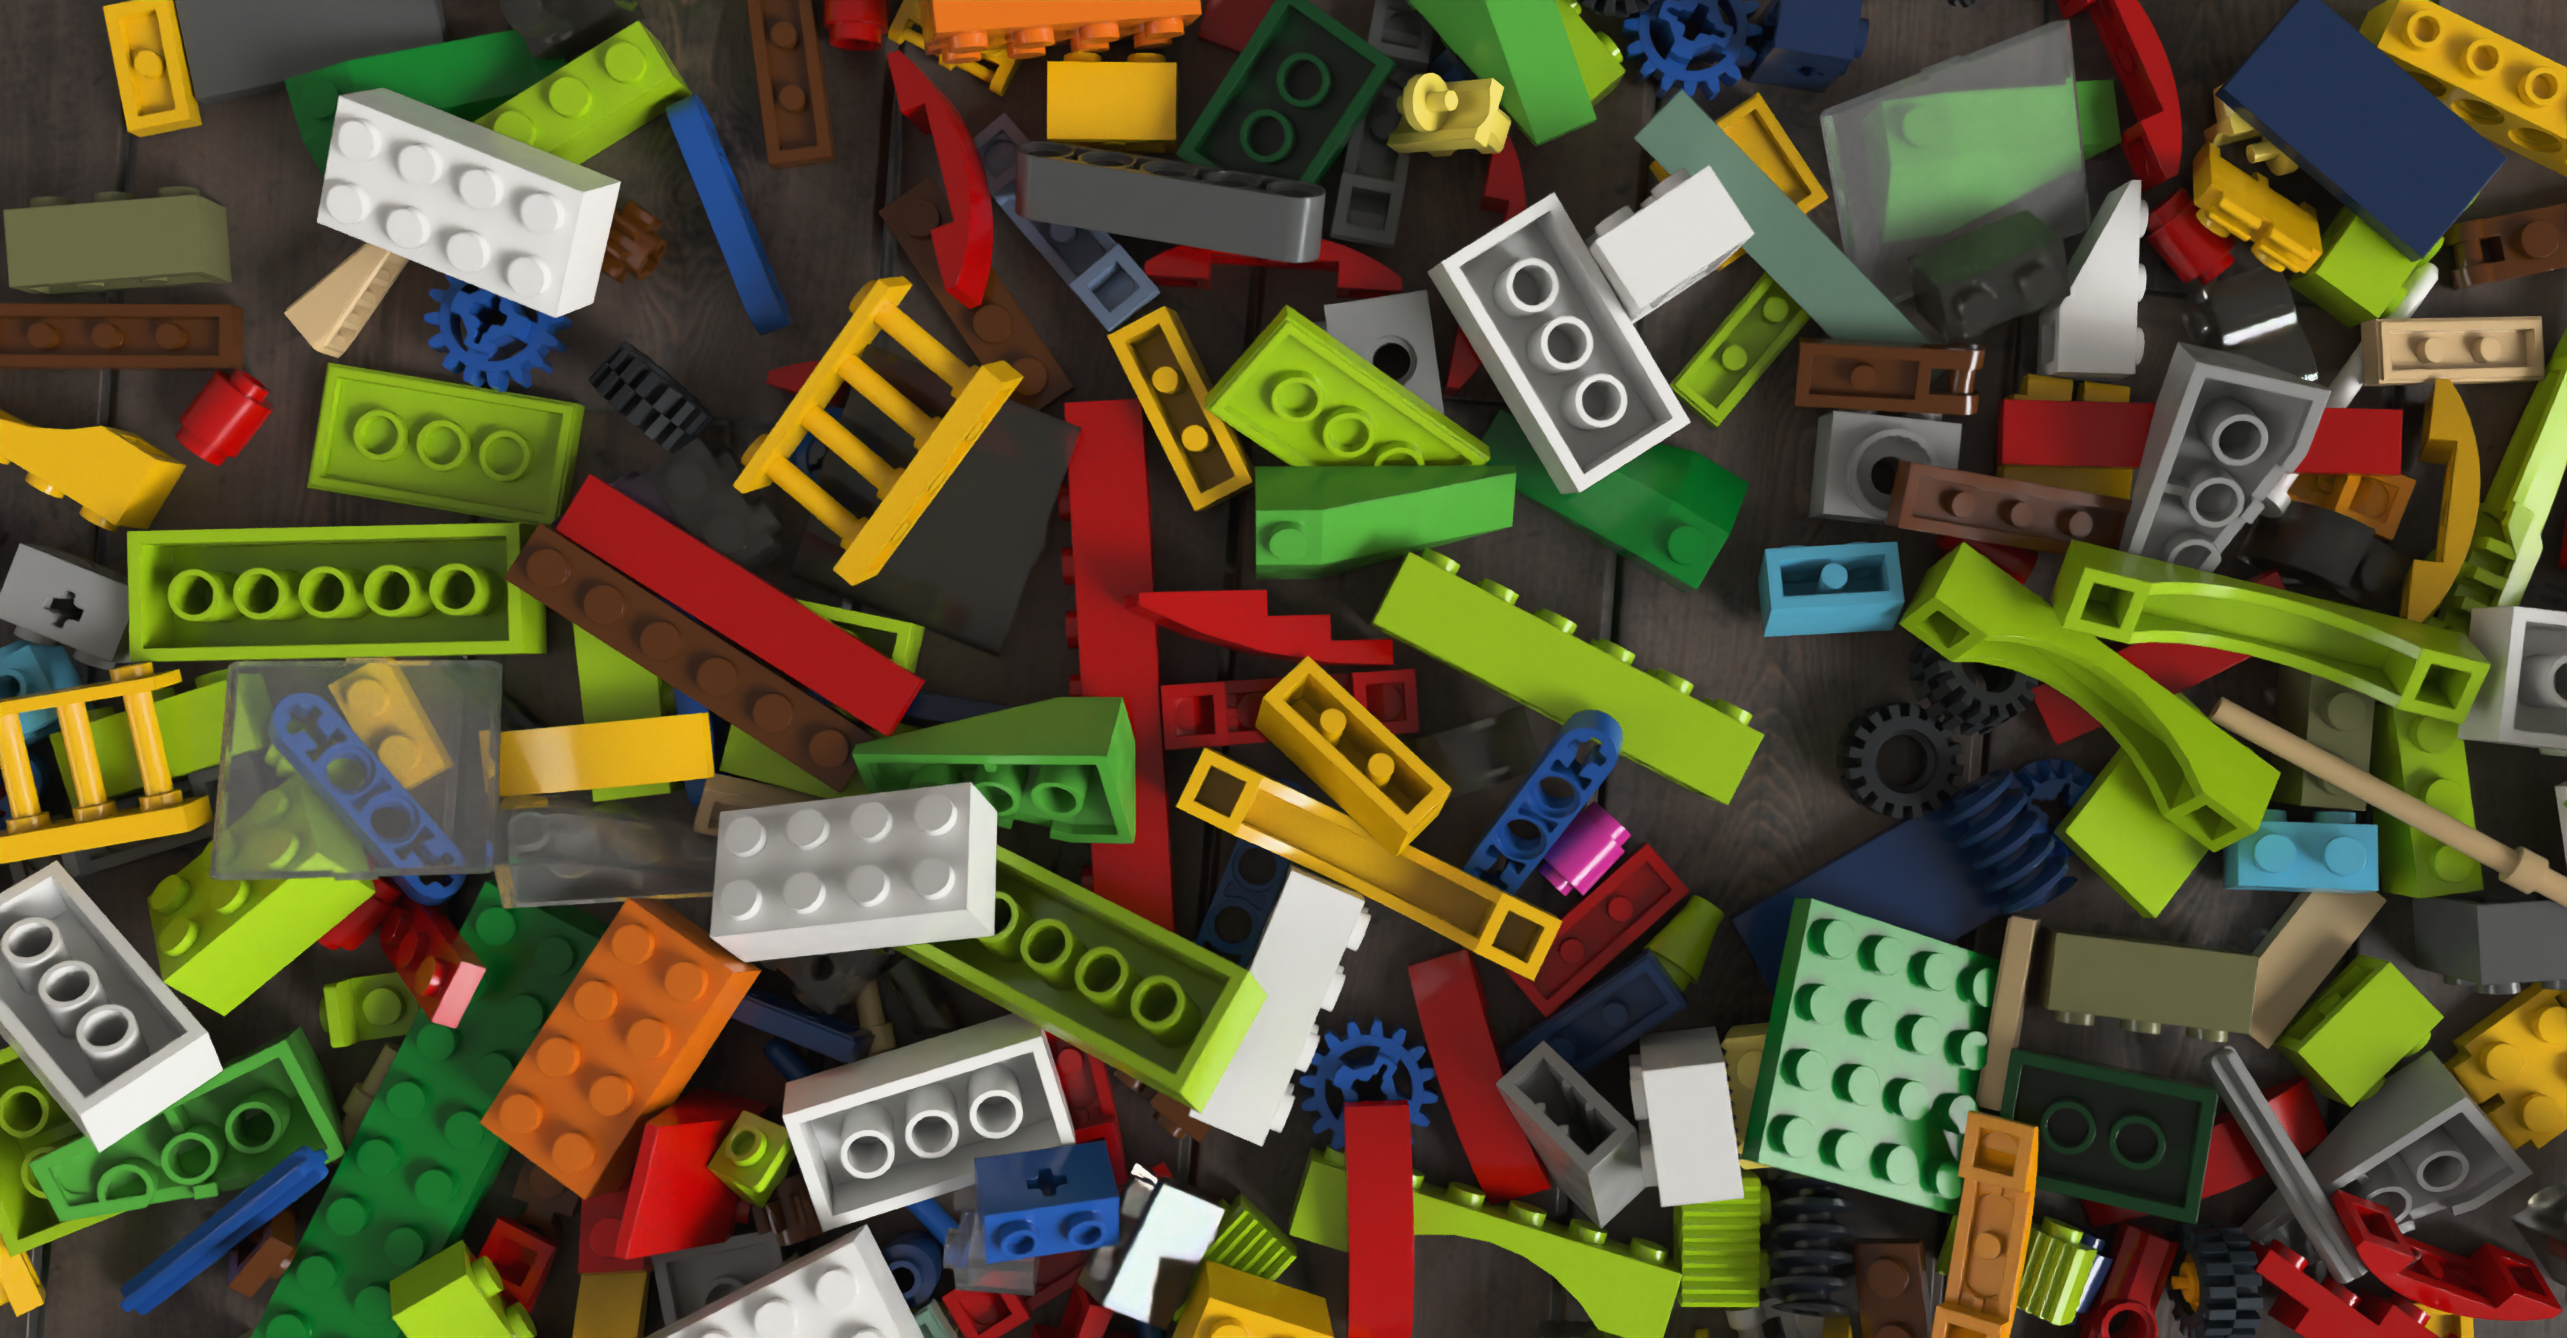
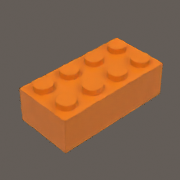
[919,0,1202,64]
[480,898,761,1200]

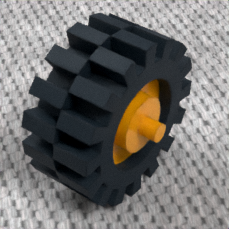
[2167,1222,2263,1338]

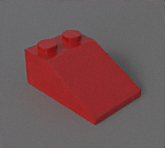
[613,1086,771,1260]

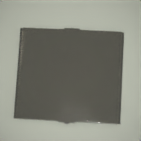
[792,344,1082,657]

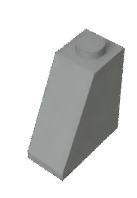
[1496,1040,1646,1229]

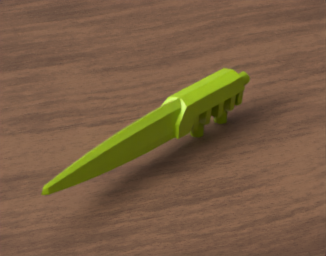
[2425,328,2567,638]

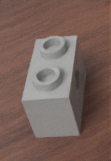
[0,543,143,670]

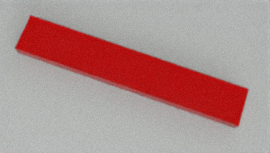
[1996,399,2403,477]
[555,474,925,736]

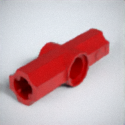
[2079,1221,2180,1338]

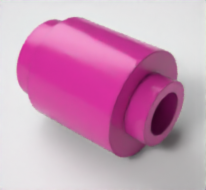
[1537,801,1631,896]

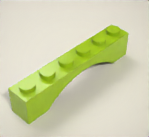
[2049,539,2491,725]
[1899,542,2281,853]
[1289,1144,1683,1338]

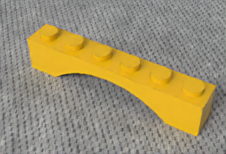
[0,409,187,532]
[1176,747,1562,981]

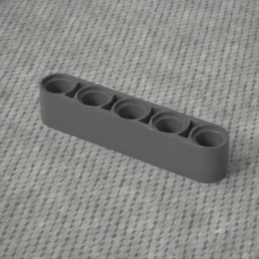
[1015,141,1326,263]

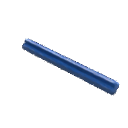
[120,1145,328,1315]

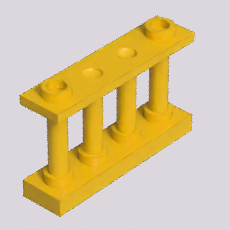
[733,276,1024,586]
[0,661,214,864]

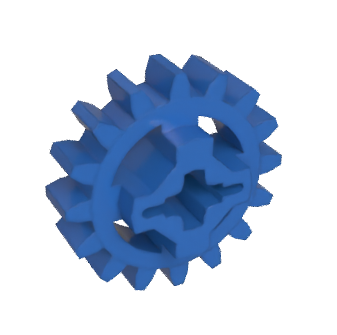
[1619,0,1763,101]
[424,273,573,392]
[1299,1016,1438,1151]

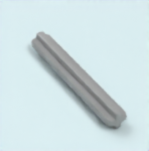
[2202,1045,2368,1283]

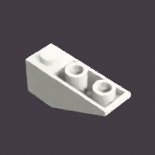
[2037,180,2149,382]

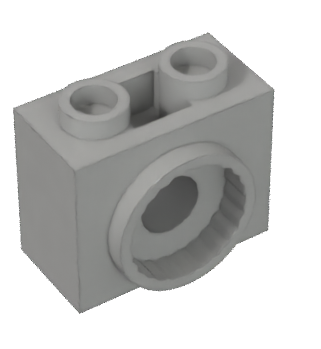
[1314,290,1444,414]
[1808,409,1962,526]

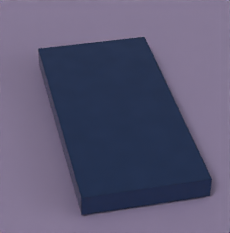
[2215,0,2508,262]
[1728,795,2010,999]

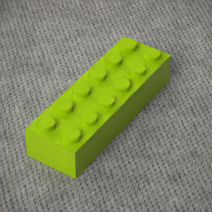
[127,522,547,662]
[1369,548,1765,805]
[890,845,1268,1114]

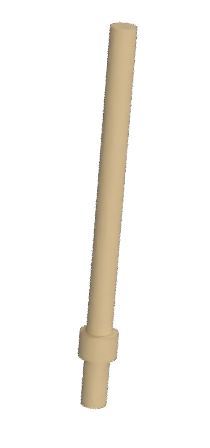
[2208,697,2567,908]

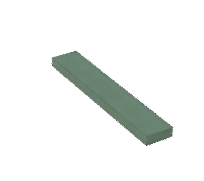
[1634,88,1946,384]

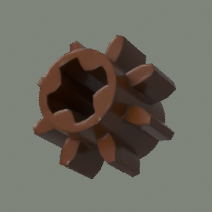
[601,200,667,284]
[750,1168,823,1246]

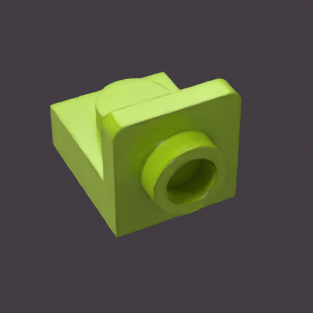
[319,970,421,1048]
[707,1110,796,1209]

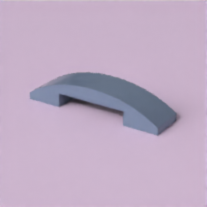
[973,112,1160,334]

